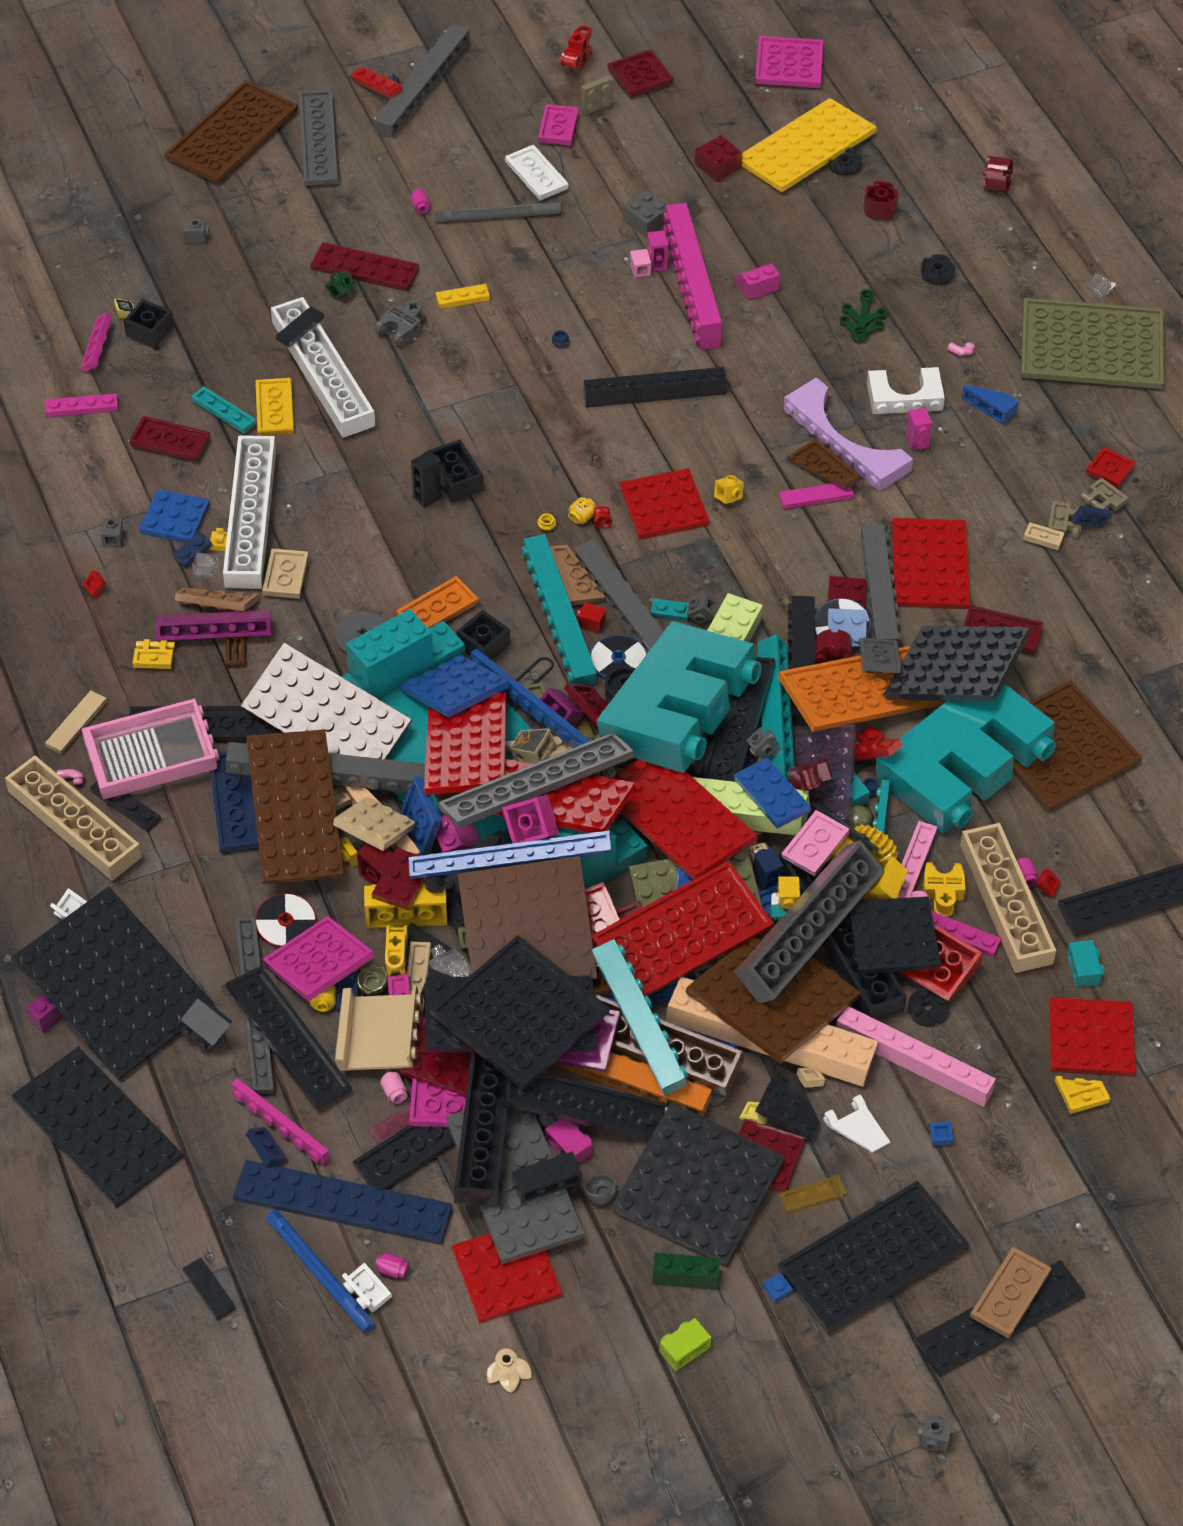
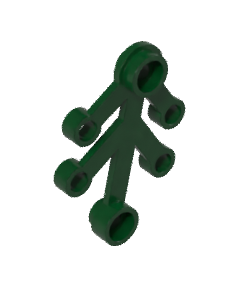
[839,289,887,342]

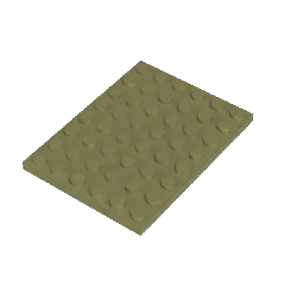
[1021,298,1164,389]

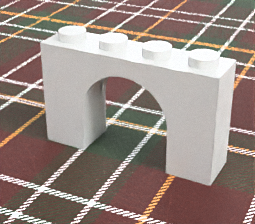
[867,367,945,414]

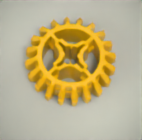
[848,824,898,861]

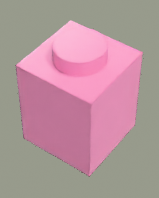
[630,249,651,278]

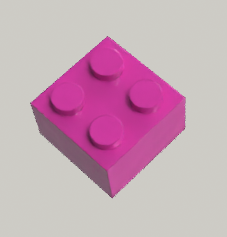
[502,794,559,843]

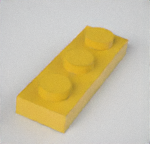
[435,284,490,309]

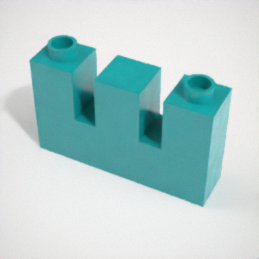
[597,621,761,773]
[876,683,1056,835]

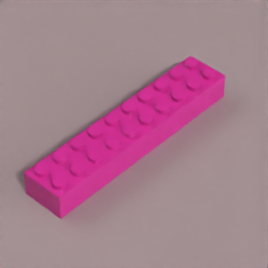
[663,203,722,350]

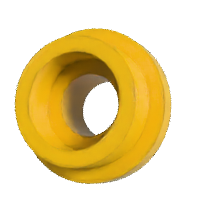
[538,514,556,531]

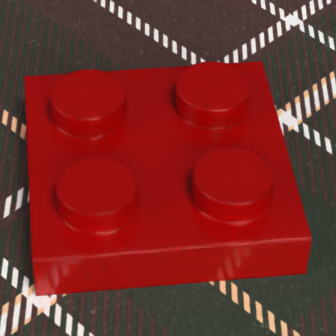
[1086,447,1136,488]

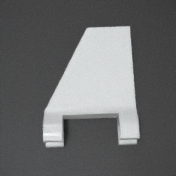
[823,1095,890,1153]

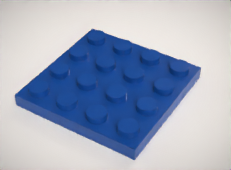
[401,655,509,718]

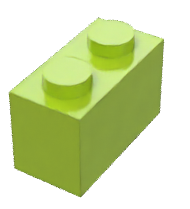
[659,1318,711,1371]

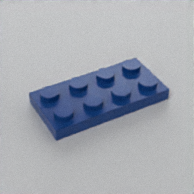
[734,758,811,829]

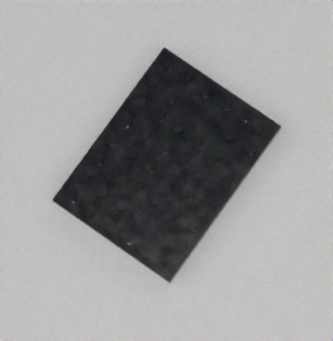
[12,886,215,1080]

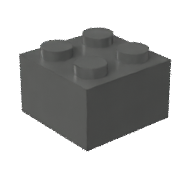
[623,190,668,238]

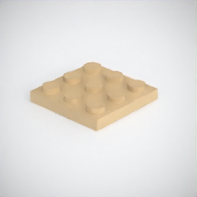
[333,797,416,851]

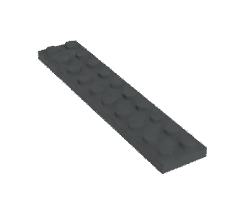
[438,732,634,828]

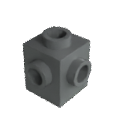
[687,593,718,625]
[746,727,781,760]
[917,1415,953,1451]

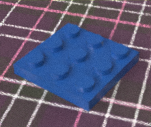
[139,489,210,543]
[400,776,442,856]

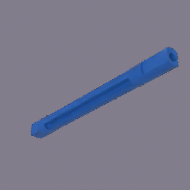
[266,1210,375,1332]

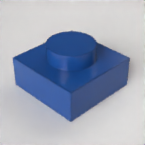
[929,1122,954,1146]
[762,1273,793,1303]

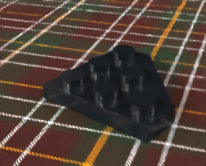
[755,1065,820,1142]

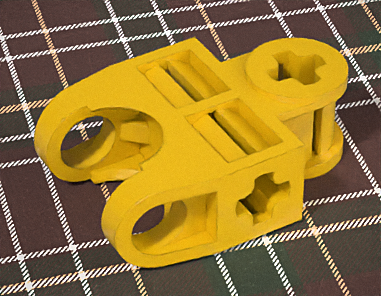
[923,862,965,917]
[385,925,408,977]

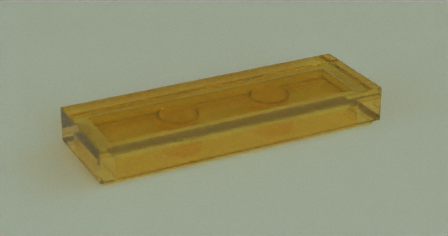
[778,1175,846,1215]

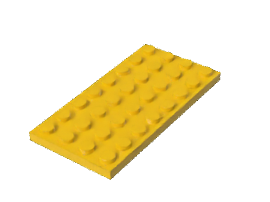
[742,98,877,192]

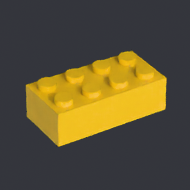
[364,883,447,929]

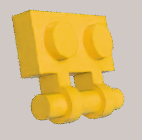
[133,639,175,669]

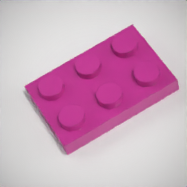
[538,104,578,146]

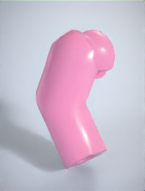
[947,342,975,356]
[57,769,84,785]

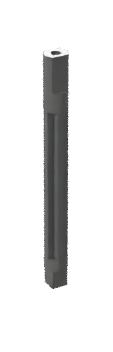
[434,203,561,222]

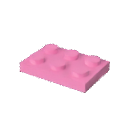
[782,810,850,876]

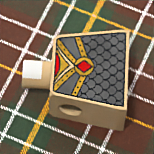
[506,729,555,764]

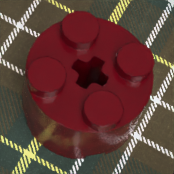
[983,156,1013,192]
[863,181,899,220]
[814,629,853,664]

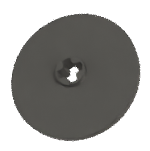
[335,612,387,654]

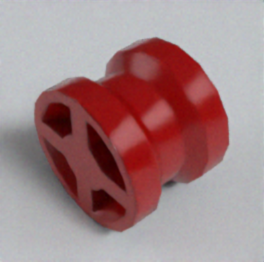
[593,506,612,529]

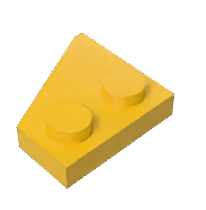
[1055,1076,1110,1114]

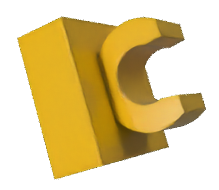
[210,528,228,551]

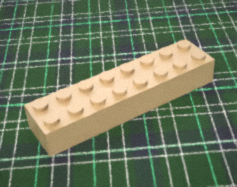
[5,756,142,881]
[960,823,1056,973]

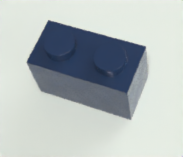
[752,847,784,891]

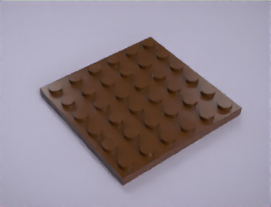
[1013,680,1142,812]
[458,856,598,979]
[686,928,860,1063]

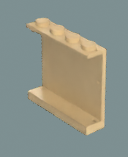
[335,985,423,1071]

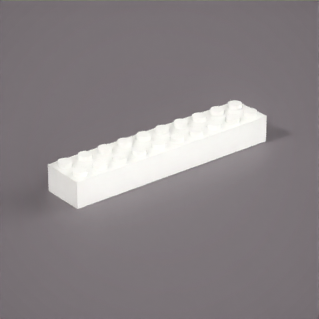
[271,297,375,438]
[223,436,276,589]

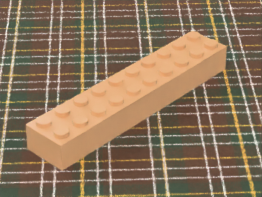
[665,977,878,1087]

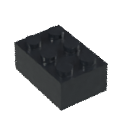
[429,439,484,502]

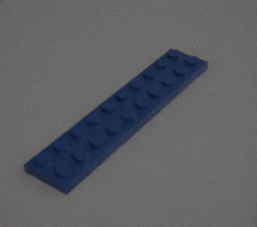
[233,1160,452,1245]

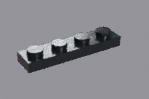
[90,779,161,832]

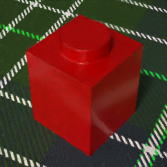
[576,602,606,634]

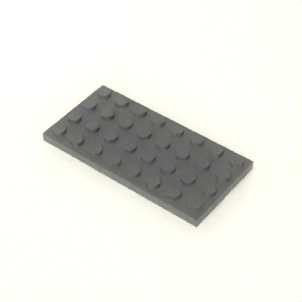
[445,1107,584,1264]

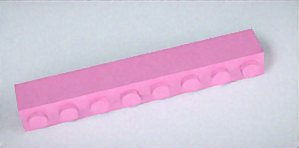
[836,1007,996,1107]

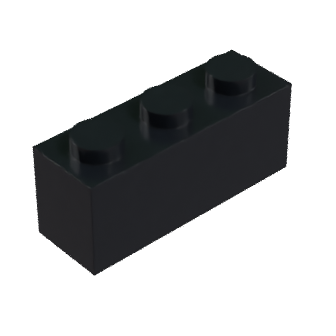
[411,450,442,508]
[512,1151,582,1203]

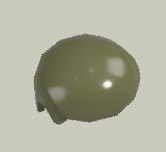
[842,805,873,828]
[357,965,388,996]

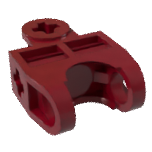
[788,757,833,791]

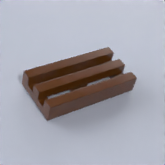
[226,636,245,668]

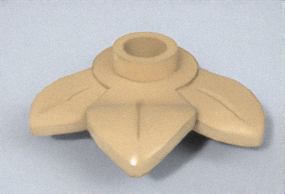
[487,1348,532,1393]

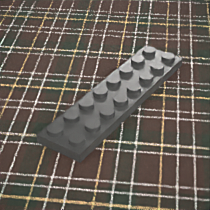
[299,89,338,186]

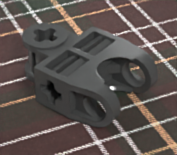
[376,300,423,346]

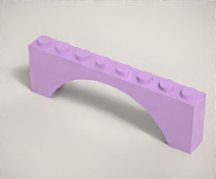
[784,377,913,492]

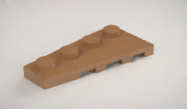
[550,545,606,606]
[175,588,259,612]

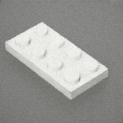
[505,145,568,200]

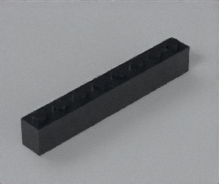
[583,367,727,408]
[787,596,815,727]

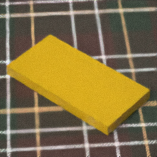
[256,378,294,436]

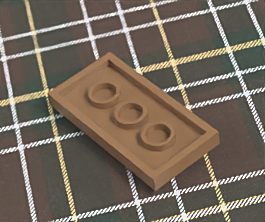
[970,1247,1051,1338]

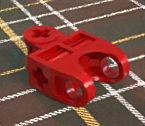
[560,25,592,70]

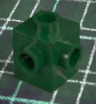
[324,270,356,299]

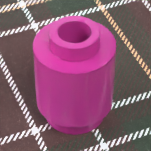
[411,189,431,214]
[1017,857,1038,888]
[375,1252,409,1279]

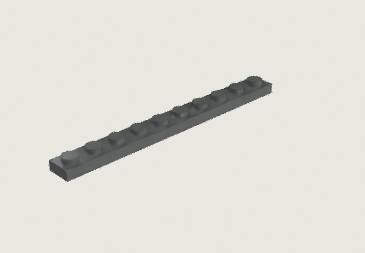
[234,917,274,1094]

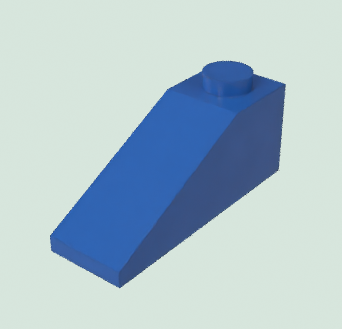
[962,385,1019,425]

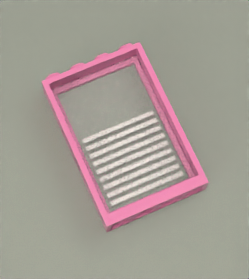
[82,699,219,800]

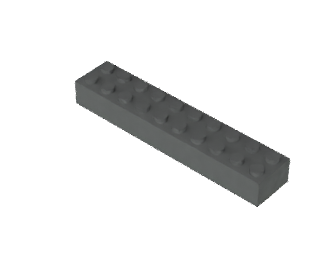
[734,840,884,1004]

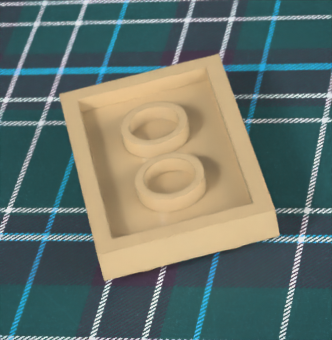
[262,549,309,599]

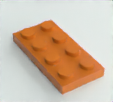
[396,576,479,629]

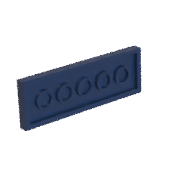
[210,752,258,853]

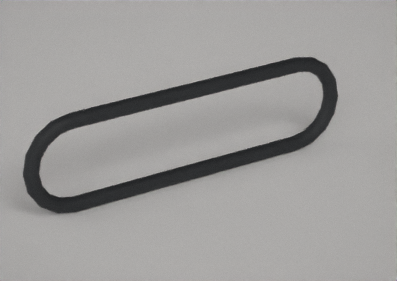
[506,657,554,700]

